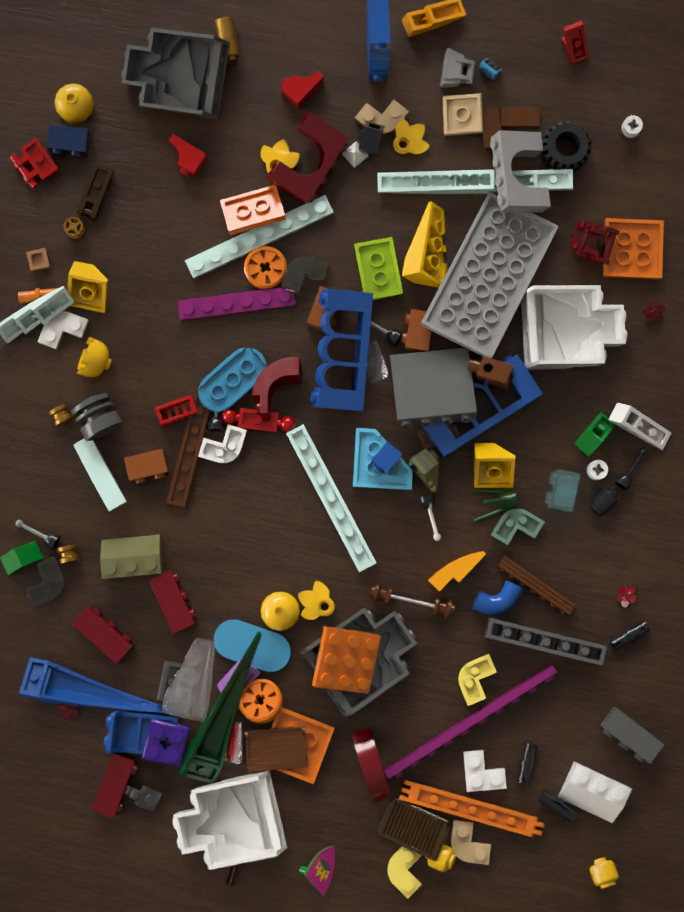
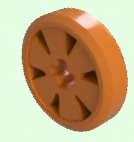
[244,246,287,290]
[239,679,283,723]

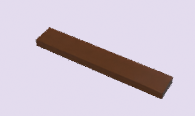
[166,390,211,509]

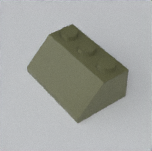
[100,535,164,579]

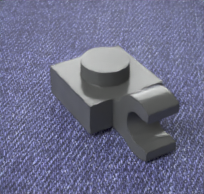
[125,785,162,812]

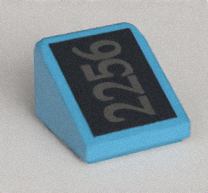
[479,58,502,80]

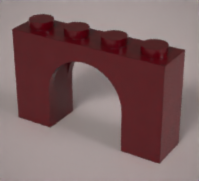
[265,111,348,204]

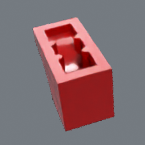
[280,71,324,109]
[169,134,207,178]

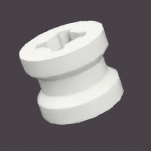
[621,115,643,138]
[587,460,608,480]

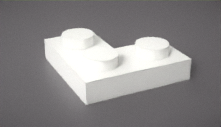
[463,750,507,792]

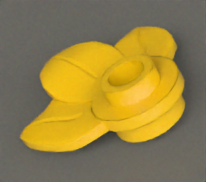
[393,119,429,155]
[261,139,299,173]
[298,581,335,620]

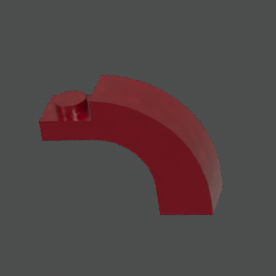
[252,357,302,421]
[351,727,392,802]

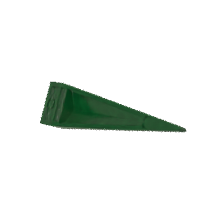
[178,631,262,784]

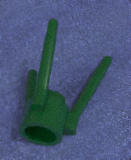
[473,488,517,523]

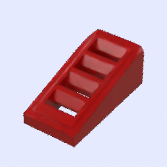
[155,395,198,428]

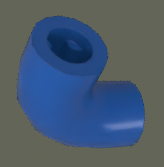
[472,581,524,615]

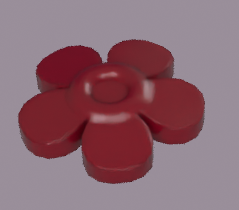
[643,302,666,323]
[616,586,638,608]
[57,704,79,720]

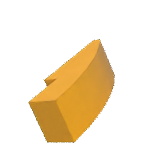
[402,0,466,37]
[427,551,486,591]

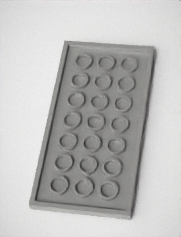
[420,192,559,359]

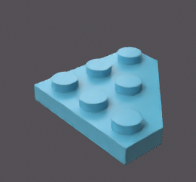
[353,428,413,490]

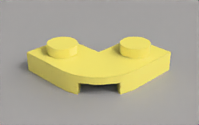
[458,654,497,706]
[388,846,422,899]

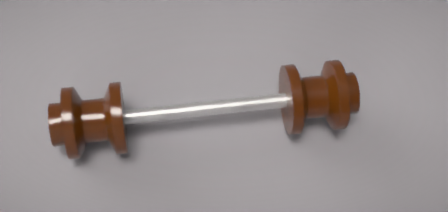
[370,583,455,620]

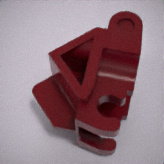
[569,220,620,265]

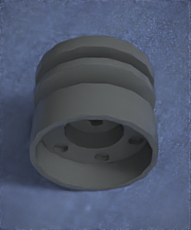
[71,393,123,442]

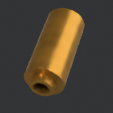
[215,17,241,63]

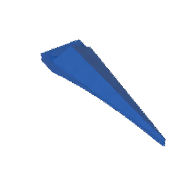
[19,657,180,716]

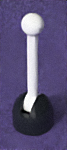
[418,493,441,541]

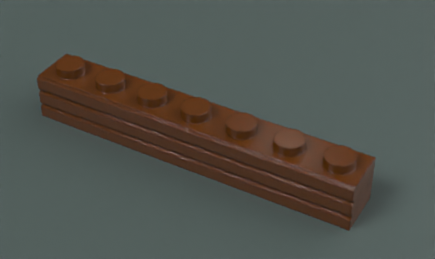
[497,556,576,616]

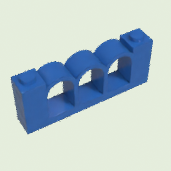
[366,0,391,82]
[310,289,373,411]
[421,354,543,458]

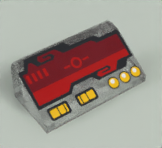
[224,722,243,763]

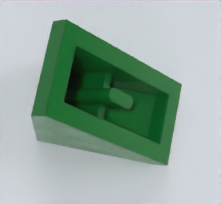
[0,540,44,575]

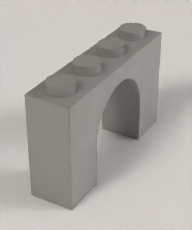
[490,130,551,213]

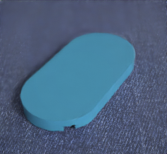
[198,348,266,412]
[214,619,291,672]

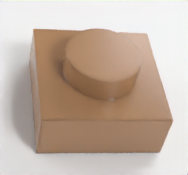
[26,248,51,272]

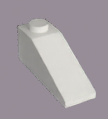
[608,403,671,450]

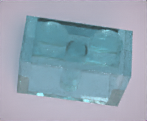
[545,469,580,513]

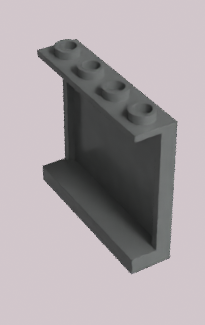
[390,348,477,429]

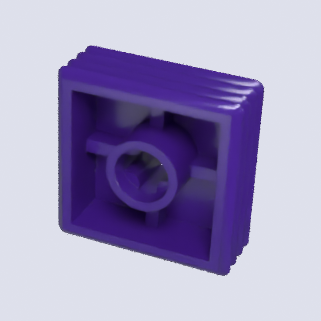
[142,719,190,767]

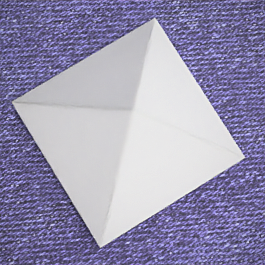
[342,141,369,168]

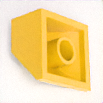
[68,261,108,313]
[474,443,516,488]

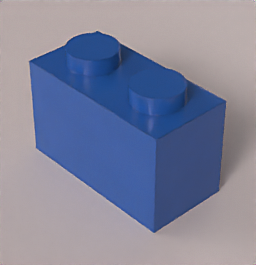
[371,442,402,475]

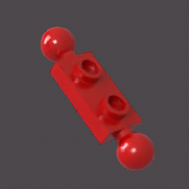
[222,408,295,433]

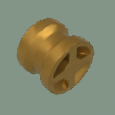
[64,217,85,239]
[49,404,73,427]
[57,544,79,564]

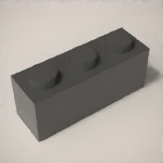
[600,707,664,764]

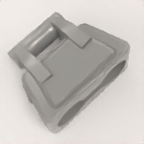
[440,48,475,88]

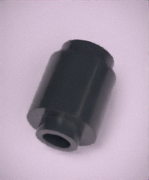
[589,488,618,516]

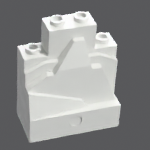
[521,285,627,370]
[173,770,288,870]

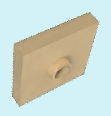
[443,93,483,136]

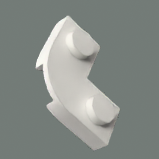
[38,311,89,350]
[198,425,247,463]

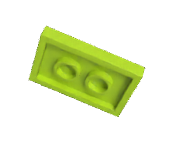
[354,237,403,300]

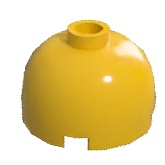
[55,83,94,124]
[77,337,112,378]
[260,591,300,631]

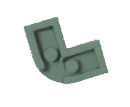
[490,509,545,545]

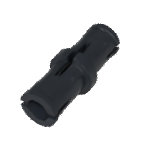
[610,620,650,651]
[516,742,538,785]
[538,790,578,823]

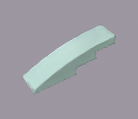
[0,286,74,344]
[74,439,127,512]

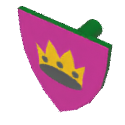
[299,846,335,896]

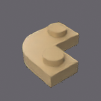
[355,100,409,134]
[451,819,491,865]

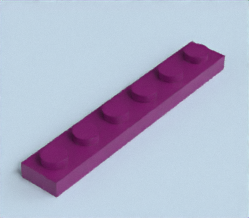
[178,286,296,321]

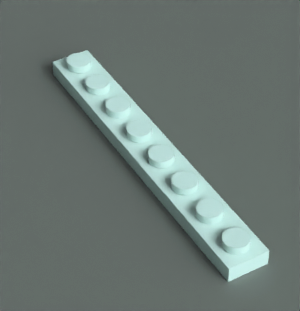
[185,195,334,279]
[286,424,376,572]

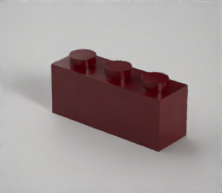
[149,570,198,634]
[72,606,135,664]
[91,752,138,818]

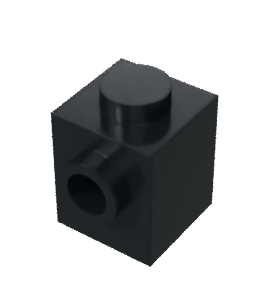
[357,121,385,154]

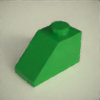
[574,412,615,456]

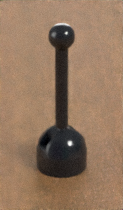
[614,447,648,491]

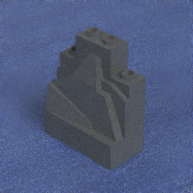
[121,28,230,120]
[300,607,417,717]

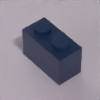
[46,125,91,158]

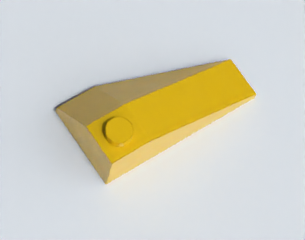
[402,202,447,288]

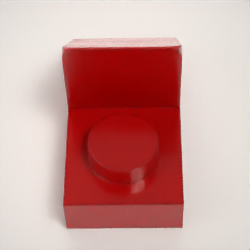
[561,21,590,64]

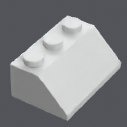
[558,761,632,823]

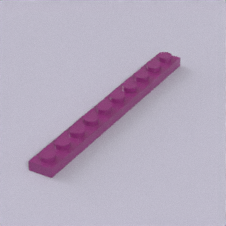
[384,664,557,779]

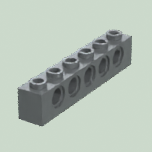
[484,618,607,666]

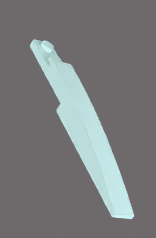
[378,169,573,194]

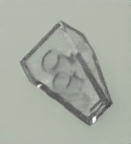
[161,637,215,722]

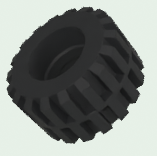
[541,121,592,172]

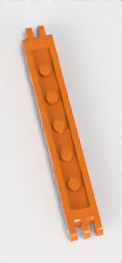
[399,779,545,837]

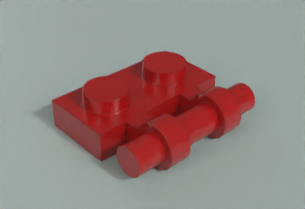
[10,138,59,189]

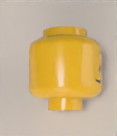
[425,844,456,872]
[590,857,619,889]

